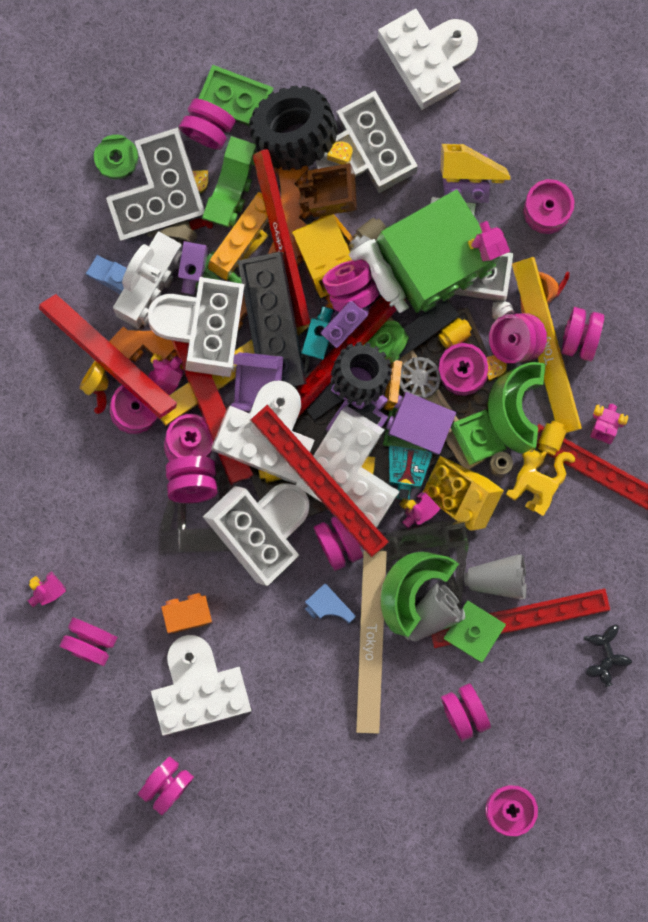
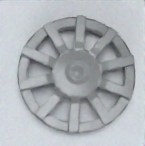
[400,357,441,399]

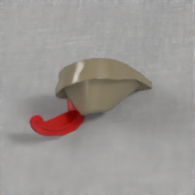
[147,219,213,247]

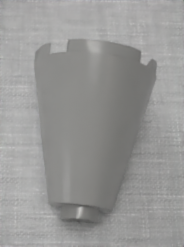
[464,554,527,599]
[404,583,465,642]

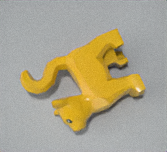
[505,450,575,516]

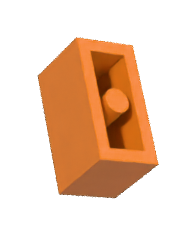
[161,593,213,634]

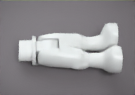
[348,239,409,313]

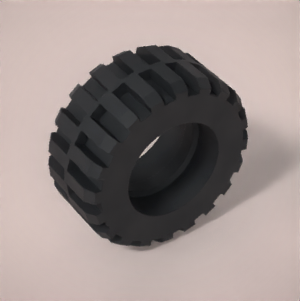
[249,86,338,171]

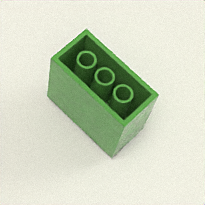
[376,189,500,313]

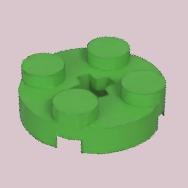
[94,135,138,180]
[364,321,409,363]

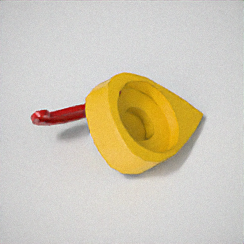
[80,360,108,414]

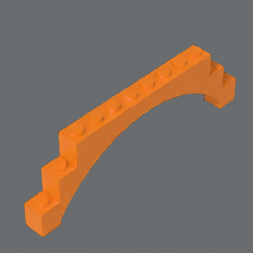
[109,166,311,362]

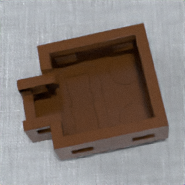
[298,163,357,218]

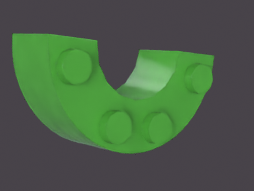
[202,136,257,228]
[488,362,545,454]
[381,552,459,637]

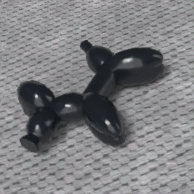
[583,624,632,688]

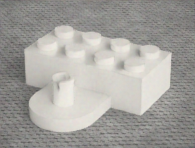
[378,9,478,110]
[316,91,418,193]
[113,231,182,329]
[148,277,244,377]
[211,381,314,484]
[203,483,309,586]
[151,635,252,736]

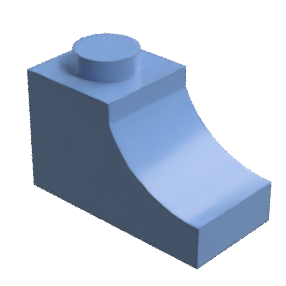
[86,255,127,294]
[305,583,356,624]

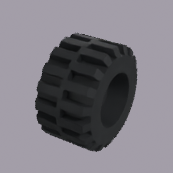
[331,342,392,406]

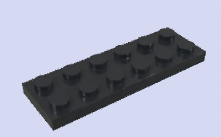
[238,252,307,387]

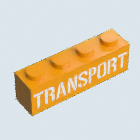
[208,192,269,281]

